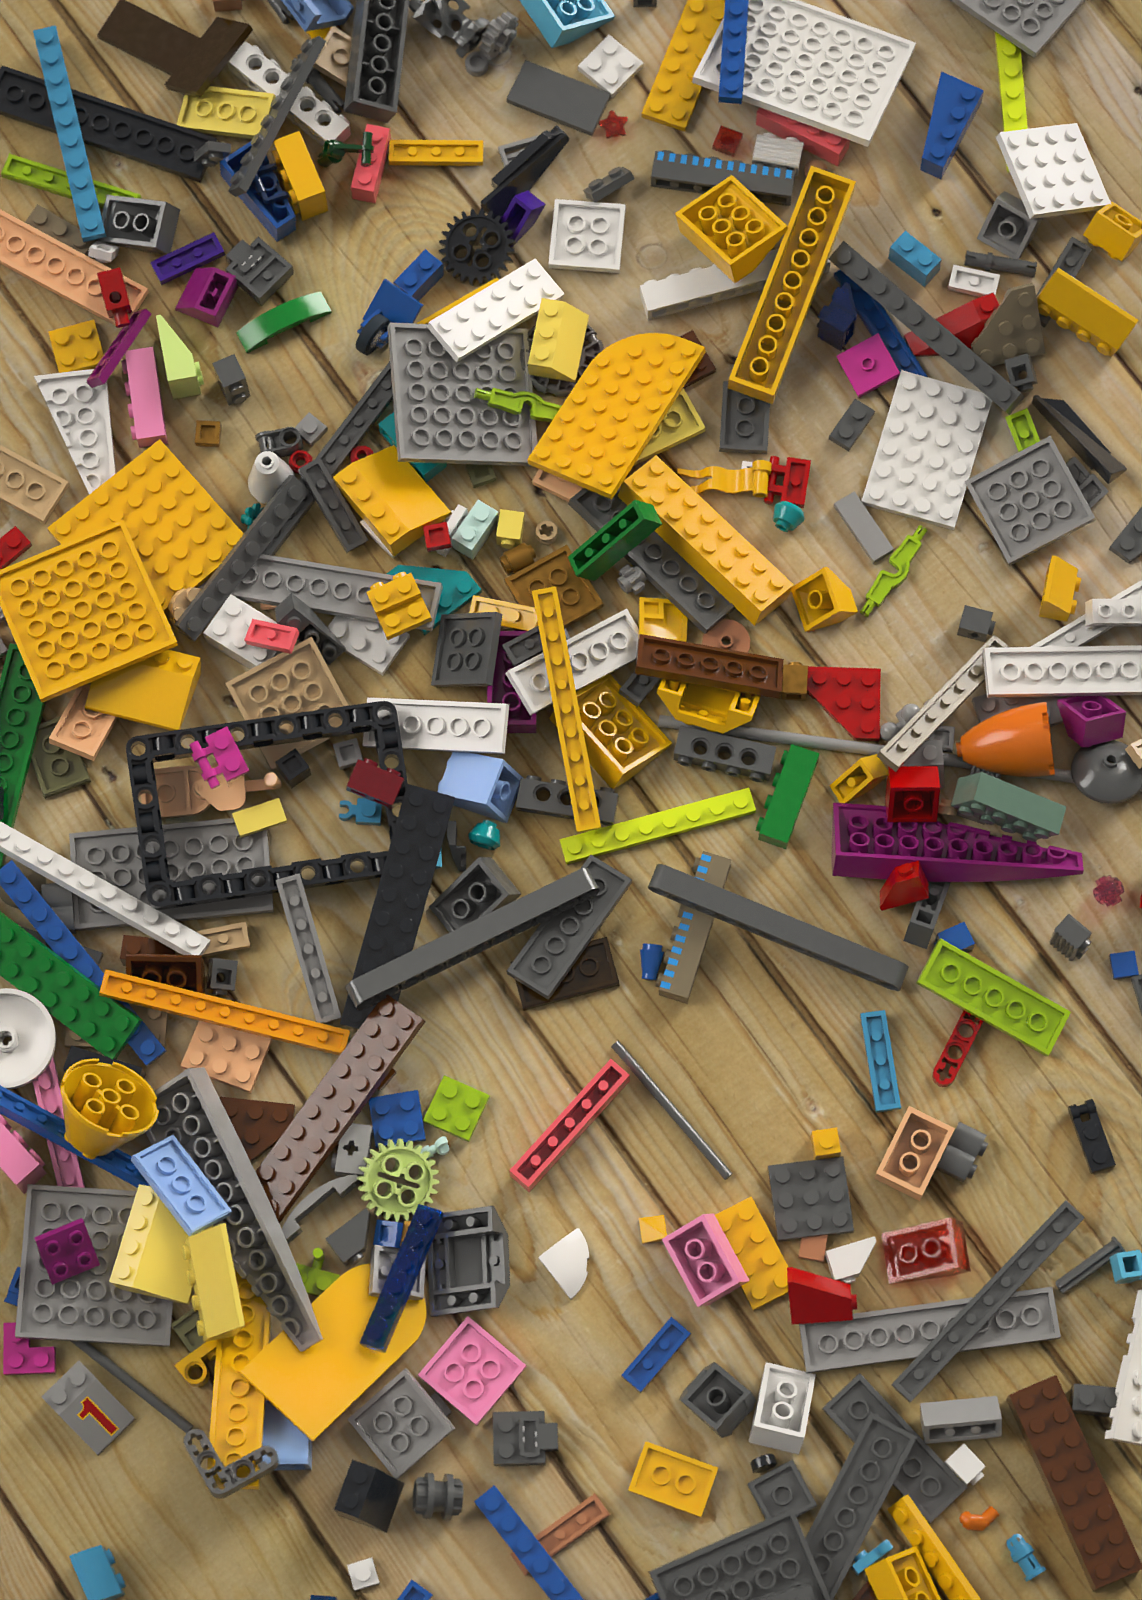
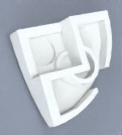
[538,1228,589,1300]

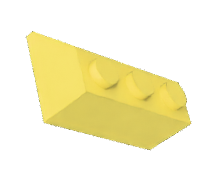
[528,298,589,383]

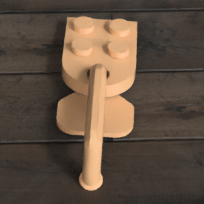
[141,762,282,819]

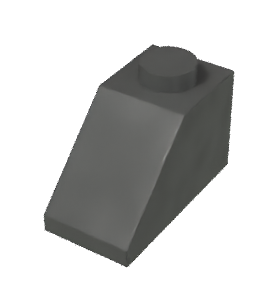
[325,1208,371,1267]

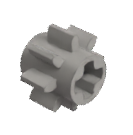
[617,564,647,595]

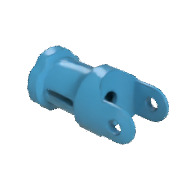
[1006,1534,1046,1582]

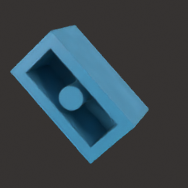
[888,231,942,287]

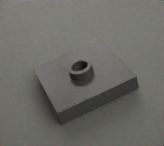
[747,1459,818,1520]

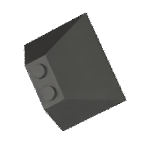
[426,1206,510,1317]

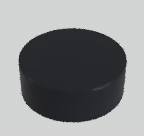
[750,1454,778,1473]

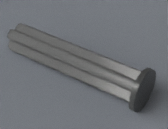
[1055,1236,1125,1294]

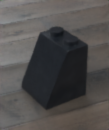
[334,1460,405,1533]

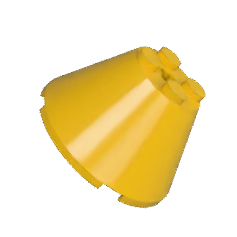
[61,1059,159,1159]

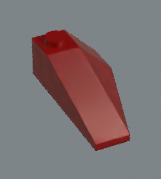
[904,292,999,357]

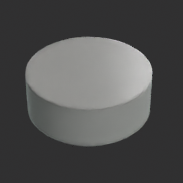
[465,52,489,76]

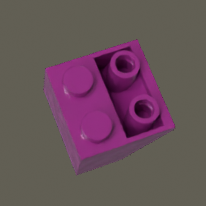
[175,267,238,327]

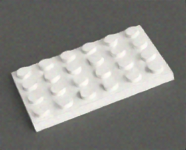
[861,370,992,530]

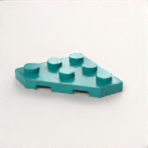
[387,565,482,635]

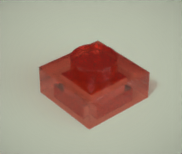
[712,126,743,157]

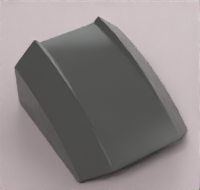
[680,1362,756,1438]

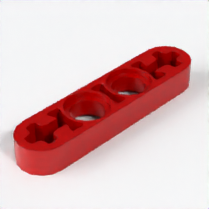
[932,1010,984,1087]

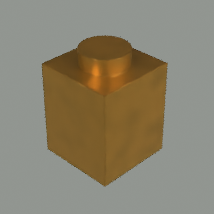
[781,662,808,701]

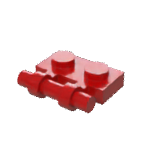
[763,456,811,508]

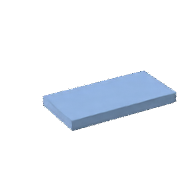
[131,1135,232,1236]

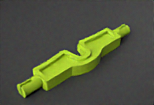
[474,388,562,423]
[860,525,927,617]

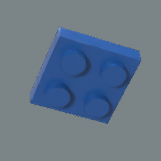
[369,1090,426,1149]

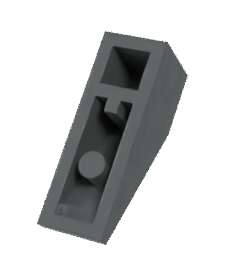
[903,882,951,949]

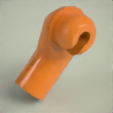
[959,1506,999,1531]

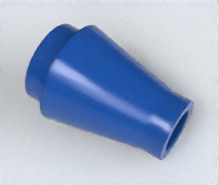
[640,943,665,980]

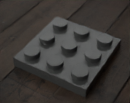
[431,612,503,688]
[768,1156,854,1242]

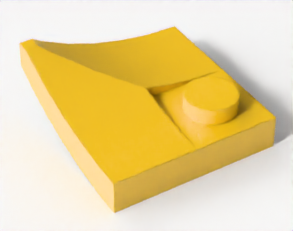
[638,597,688,642]

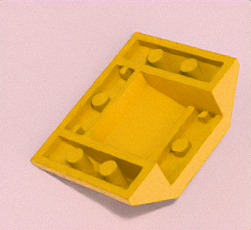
[657,678,761,734]

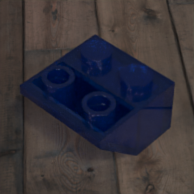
[817,282,857,352]

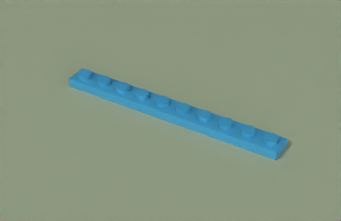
[33,25,106,242]

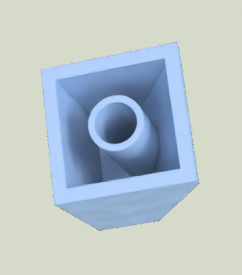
[437,752,523,823]
[262,1401,312,1470]

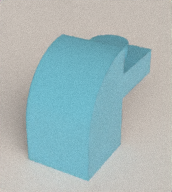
[1109,1250,1142,1284]

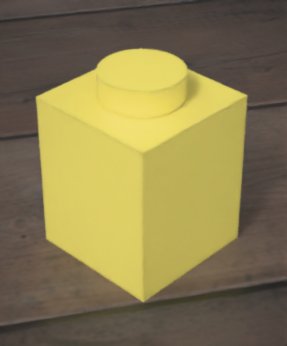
[496,509,525,549]

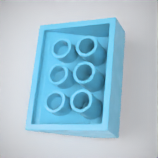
[519,0,615,48]

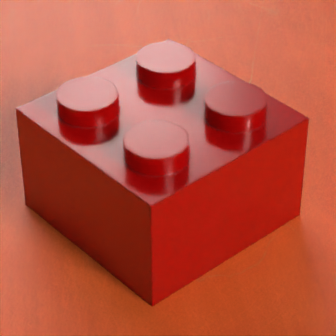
[885,766,940,822]

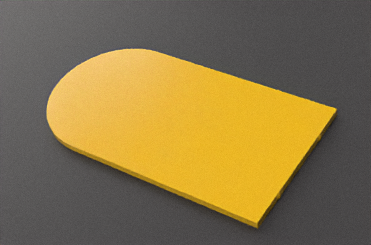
[239,1264,426,1442]

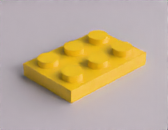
[628,1441,718,1518]

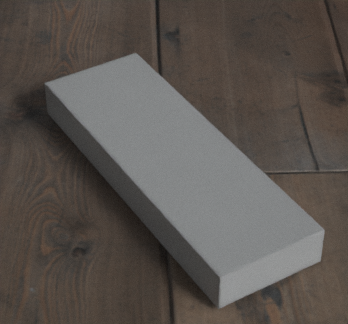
[834,491,894,564]

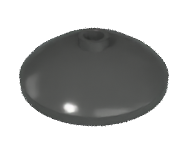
[1071,740,1142,804]

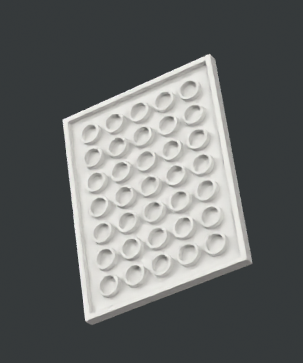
[692,0,916,147]

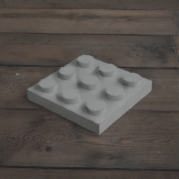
[348,1369,456,1479]

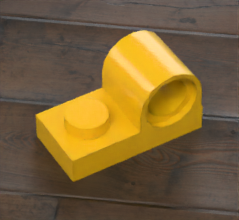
[174,1340,217,1387]

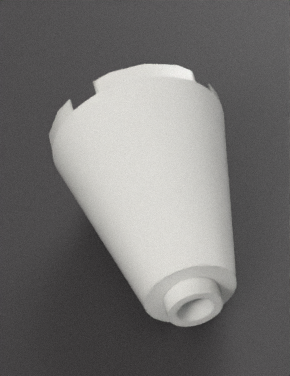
[248,451,295,505]

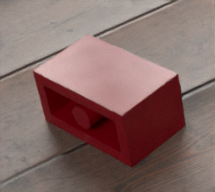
[346,758,404,809]

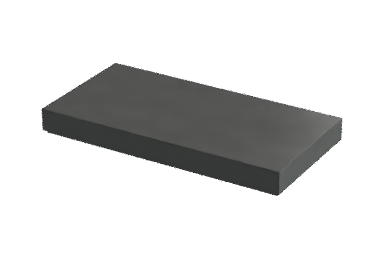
[507,60,611,136]

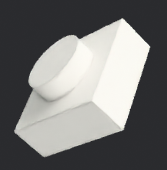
[88,241,119,263]
[347,1558,380,1591]

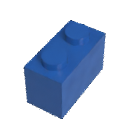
[393,249,444,301]

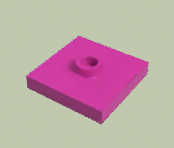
[836,333,900,398]

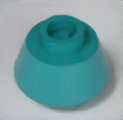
[773,501,805,532]
[468,820,500,850]

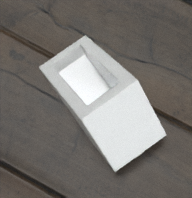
[825,1236,876,1284]

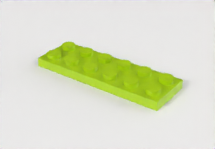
[916,939,1071,1057]

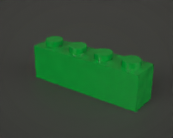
[568,500,662,581]
[756,744,820,849]

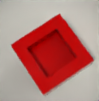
[423,522,452,552]

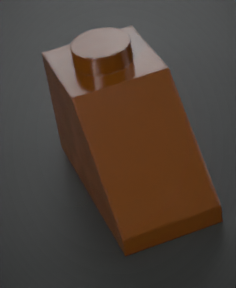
[120,935,176,966]

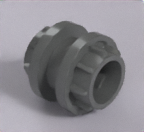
[413,1473,463,1520]

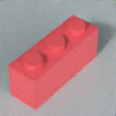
[351,124,391,204]

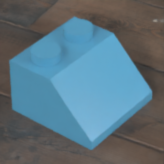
[69,1545,126,1600]

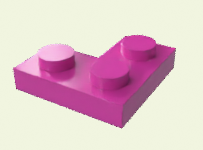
[3,1322,56,1375]

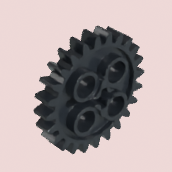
[439,208,516,286]

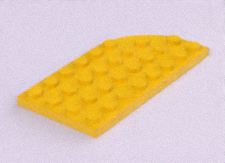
[527,333,706,499]

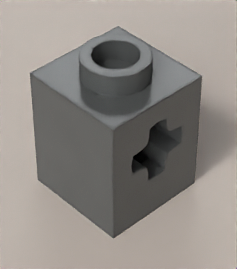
[957,605,996,642]

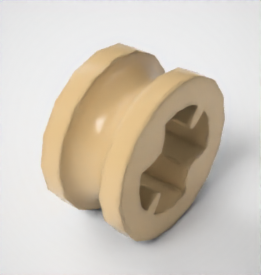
[536,521,558,545]

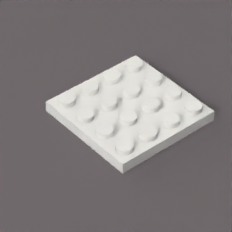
[996,123,1111,219]

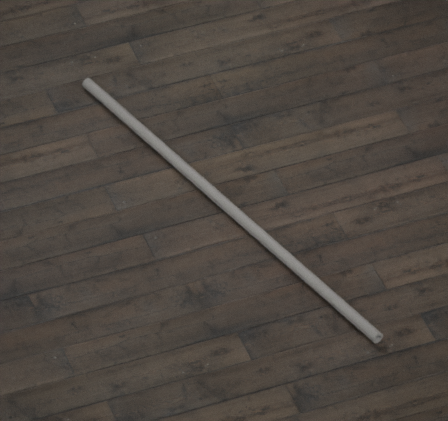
[658,715,1142,792]

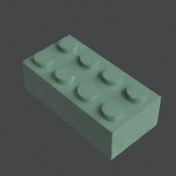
[951,772,1066,842]

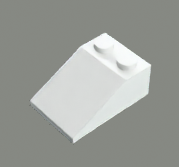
[749,1362,816,1454]

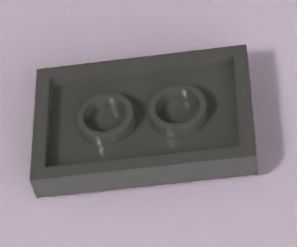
[719,381,770,454]

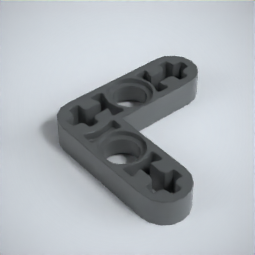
[184,1429,279,1499]

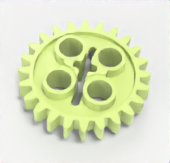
[357,1138,439,1222]

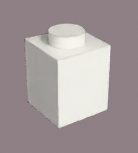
[944,1444,986,1486]

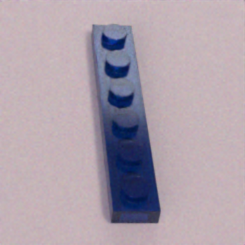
[360,1204,444,1353]

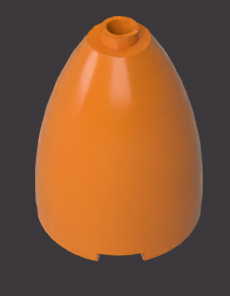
[956,702,1055,777]

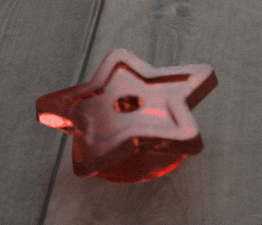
[598,110,628,139]

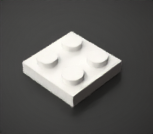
[578,35,644,98]

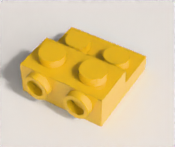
[367,572,432,640]

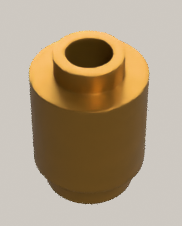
[499,542,536,575]

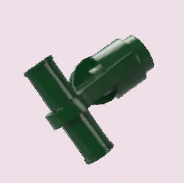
[317,132,374,167]

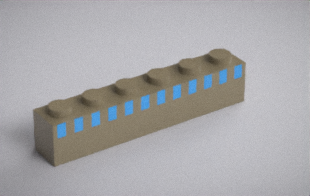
[656,851,732,1004]

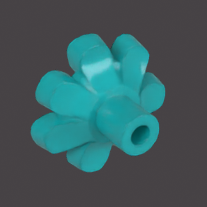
[240,503,263,529]

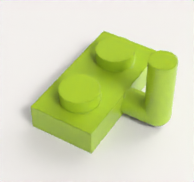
[296,1248,341,1297]

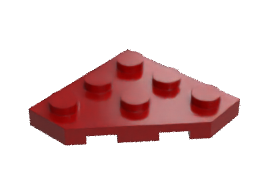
[807,666,881,741]

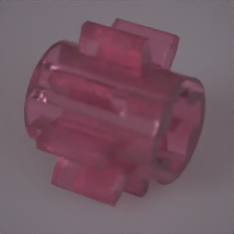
[1093,875,1124,907]

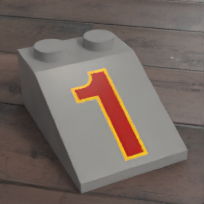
[42,1361,135,1455]

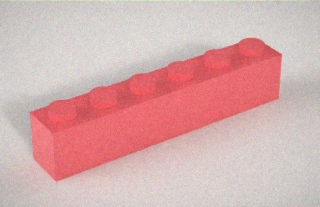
[509,1059,630,1192]

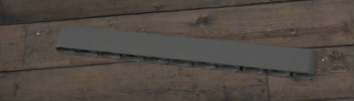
[648,864,909,991]
[345,868,600,1010]

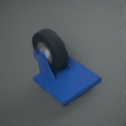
[355,279,423,356]

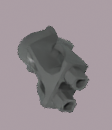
[409,0,490,58]

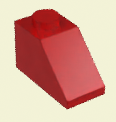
[880,861,929,911]

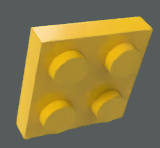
[48,320,104,373]

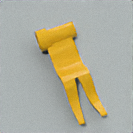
[677,460,771,498]

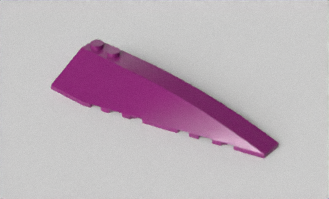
[831,803,1084,882]

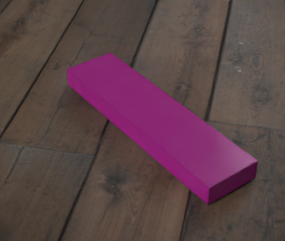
[86,309,152,388]

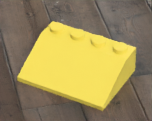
[109,1184,213,1305]
[182,1223,245,1342]

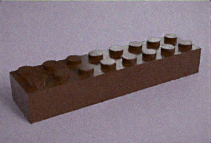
[1006,1375,1142,1591]

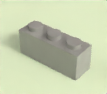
[920,1396,1002,1444]

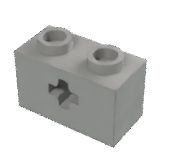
[331,1123,373,1177]

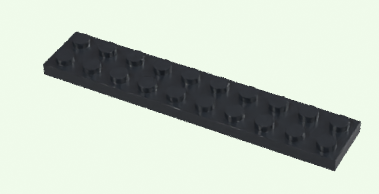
[0,65,218,183]
[340,784,455,1029]

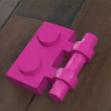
[189,727,249,789]

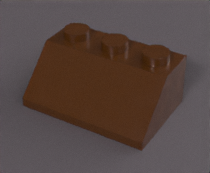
[126,954,205,994]

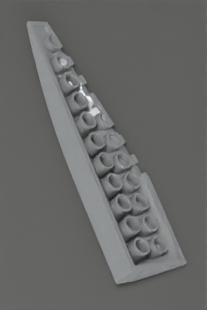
[146,1067,323,1352]

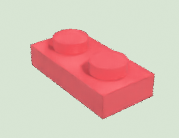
[244,619,300,654]

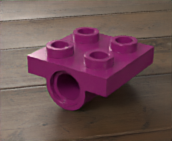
[34,1218,100,1285]

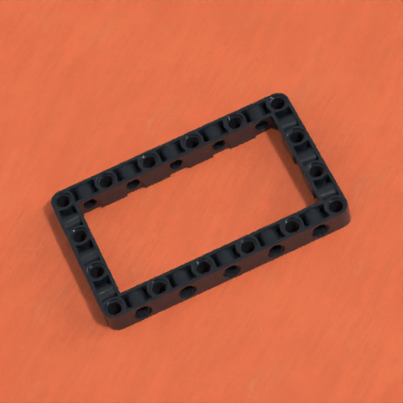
[126,701,408,910]

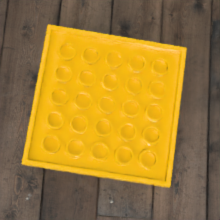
[47,439,244,613]
[0,519,178,703]

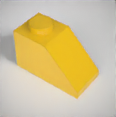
[829,754,888,803]

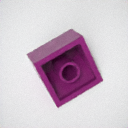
[1057,696,1126,747]

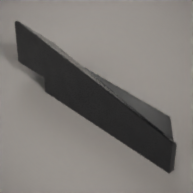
[481,125,569,219]

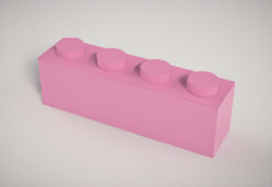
[122,347,168,448]

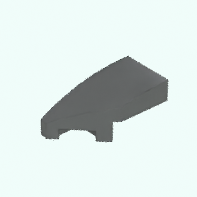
[446,821,467,872]

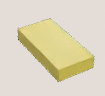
[232,798,287,838]

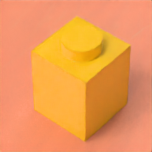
[811,1128,841,1160]

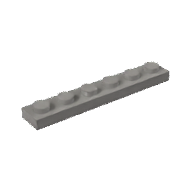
[275,873,341,1023]

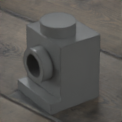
[1004,353,1038,393]
[206,958,238,996]

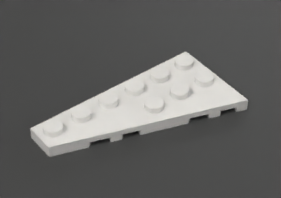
[34,369,116,494]
[1105,1290,1142,1446]

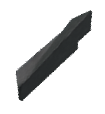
[1032,395,1127,484]

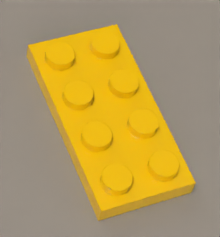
[715,1197,788,1311]

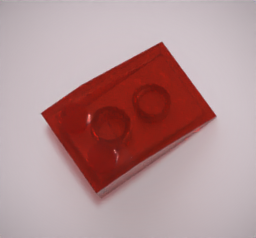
[881,1217,971,1284]

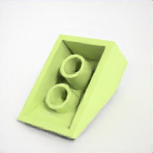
[156,315,204,399]

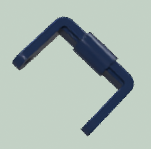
[253,163,290,205]

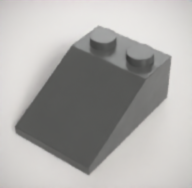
[97,195,180,255]
[429,857,521,933]

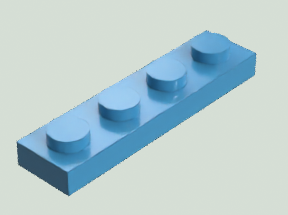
[860,1010,901,1113]

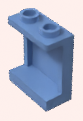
[282,0,354,32]

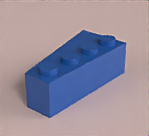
[920,71,984,179]
[220,141,296,242]

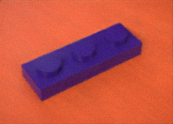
[150,232,225,285]

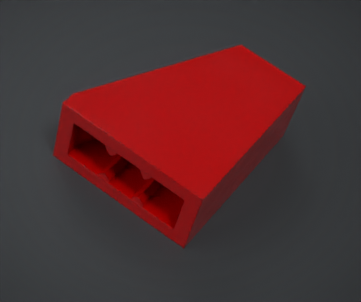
[787,1267,858,1325]

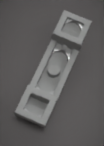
[282,1174,361,1244]

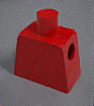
[97,267,132,328]

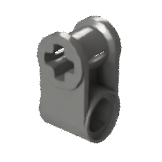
[255,427,303,458]

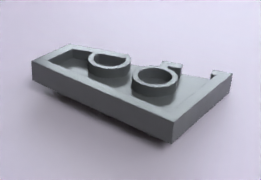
[1109,507,1142,564]

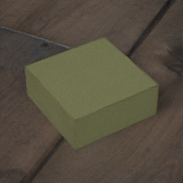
[466,464,496,488]

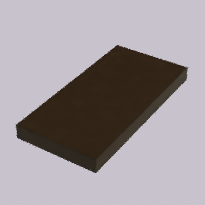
[97,0,200,75]
[165,17,253,97]
[511,937,620,1011]

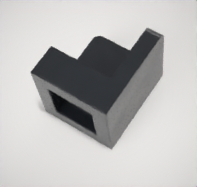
[275,748,312,789]

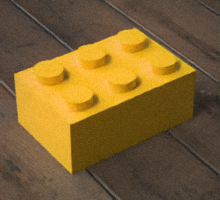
[271,131,328,221]

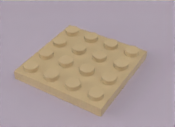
[225,637,349,770]

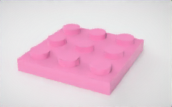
[418,1316,527,1426]

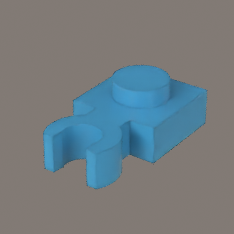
[339,798,382,826]
[851,1539,893,1576]

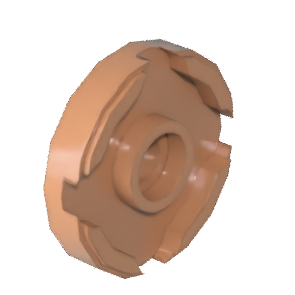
[702,619,750,653]

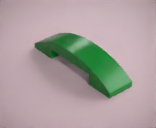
[236,292,332,353]

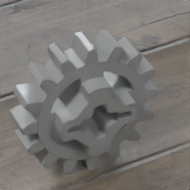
[479,11,519,60]

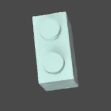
[452,500,499,560]

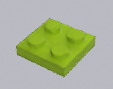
[423,1075,490,1142]

